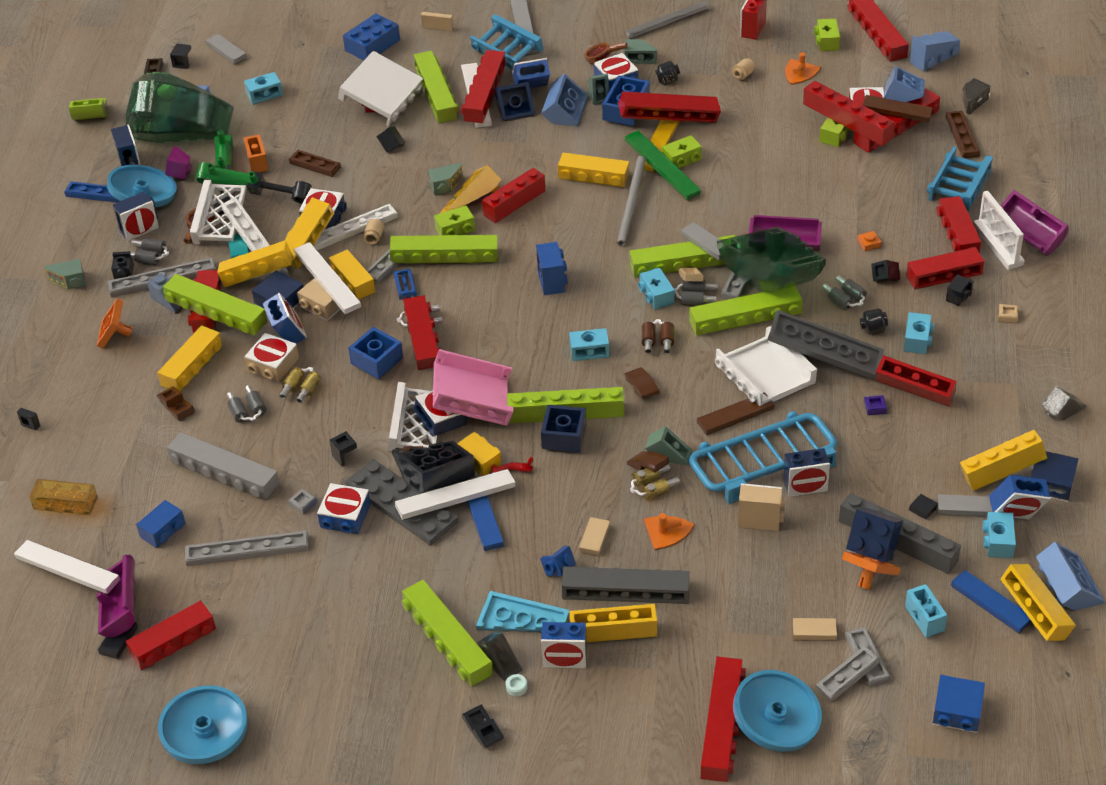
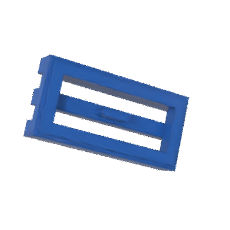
[393,269,417,300]

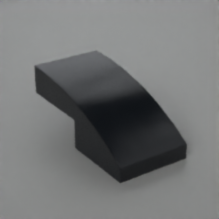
[462,704,504,749]

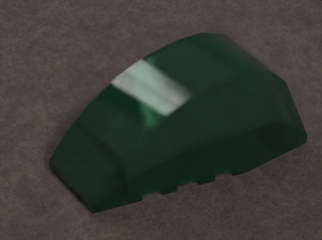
[126,72,234,143]
[717,227,826,292]

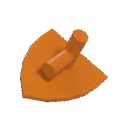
[785,52,821,84]
[644,513,694,550]

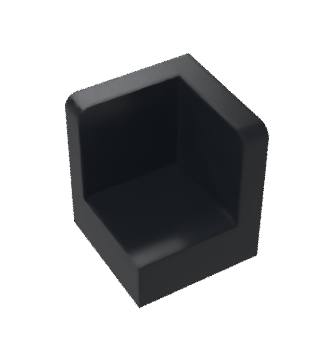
[170,43,191,69]
[376,126,405,153]
[871,260,900,282]
[330,431,357,466]

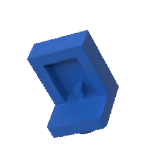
[540,546,576,576]

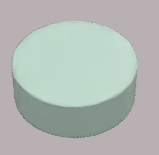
[506,674,528,697]

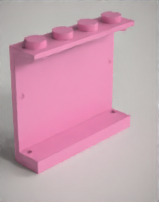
[433,349,513,426]

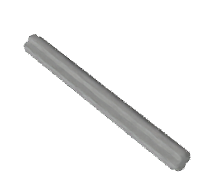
[626,1,708,39]

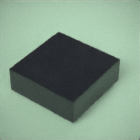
[17,408,40,430]
[909,494,938,519]

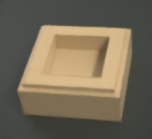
[998,304,1018,323]

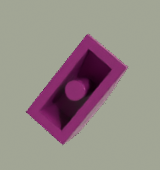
[165,146,192,179]

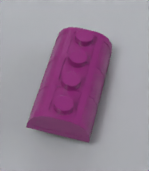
[1001,190,1069,255]
[748,215,822,251]
[96,554,135,637]

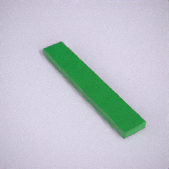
[625,130,701,200]

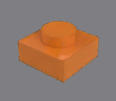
[857,231,881,251]

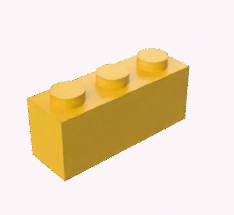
[329,249,376,300]

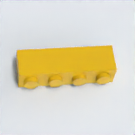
[558,153,629,187]
[284,198,334,269]
[217,240,293,287]
[157,325,222,391]
[960,430,1047,491]
[1000,564,1076,641]
[569,604,657,642]

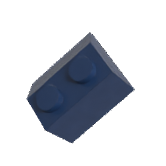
[494,82,535,121]

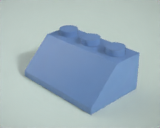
[884,66,925,102]
[541,74,588,126]
[1036,542,1105,611]

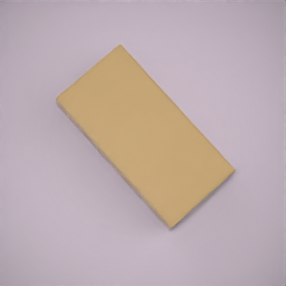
[421,12,454,31]
[679,268,703,281]
[579,517,610,556]
[792,618,837,640]

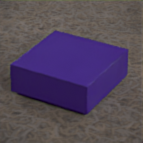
[864,395,887,415]

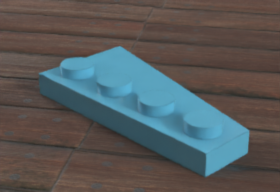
[476,591,570,632]

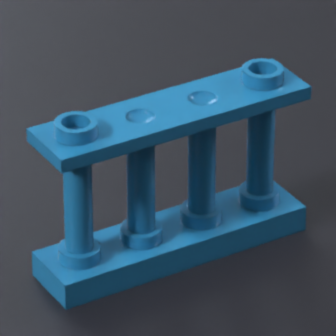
[470,14,544,70]
[927,146,993,211]

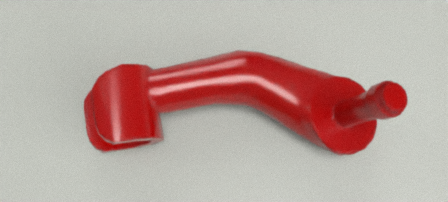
[489,457,533,474]

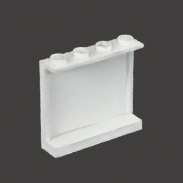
[338,51,423,126]
[715,326,817,406]

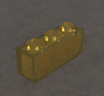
[29,479,98,515]

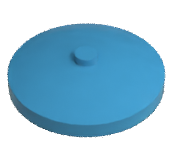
[107,165,177,207]
[733,670,822,752]
[158,685,248,764]

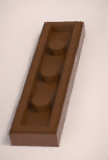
[863,95,933,123]
[946,111,980,159]
[697,392,774,435]

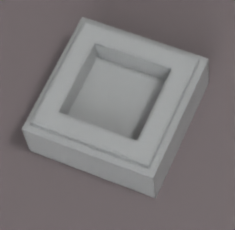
[288,489,317,514]

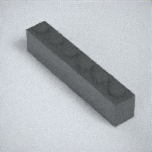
[839,493,961,574]
[562,566,689,604]

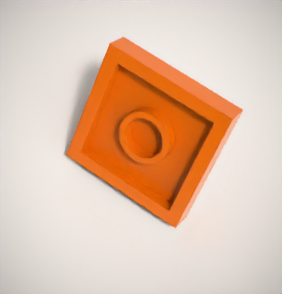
[96,298,133,349]
[842,551,901,590]

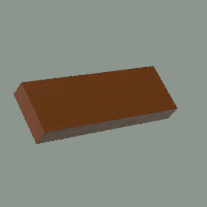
[289,150,341,177]

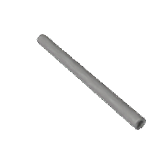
[617,156,646,246]

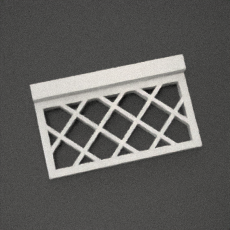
[190,180,247,244]
[973,191,1025,270]
[388,382,437,451]

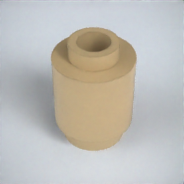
[732,58,755,80]
[363,219,384,245]

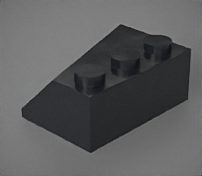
[392,441,475,493]

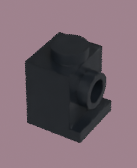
[111,251,134,279]
[946,275,974,306]

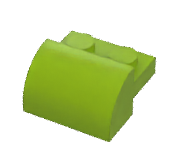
[69,98,107,120]

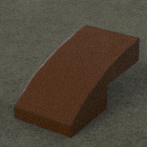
[624,367,660,399]
[157,386,195,421]
[627,451,669,473]

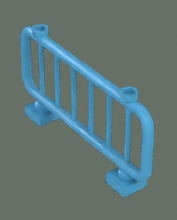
[689,411,837,504]

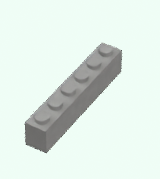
[167,432,280,500]

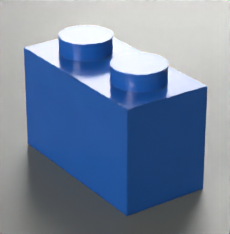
[136,500,185,548]

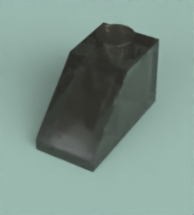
[963,78,991,115]
[1042,386,1087,420]
[477,632,523,681]

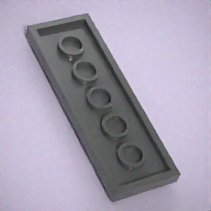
[767,310,884,380]
[345,459,459,545]

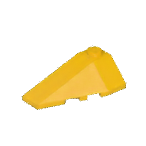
[439,165,502,214]

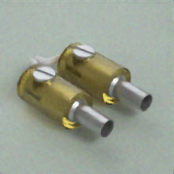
[279,367,321,403]
[630,465,680,501]

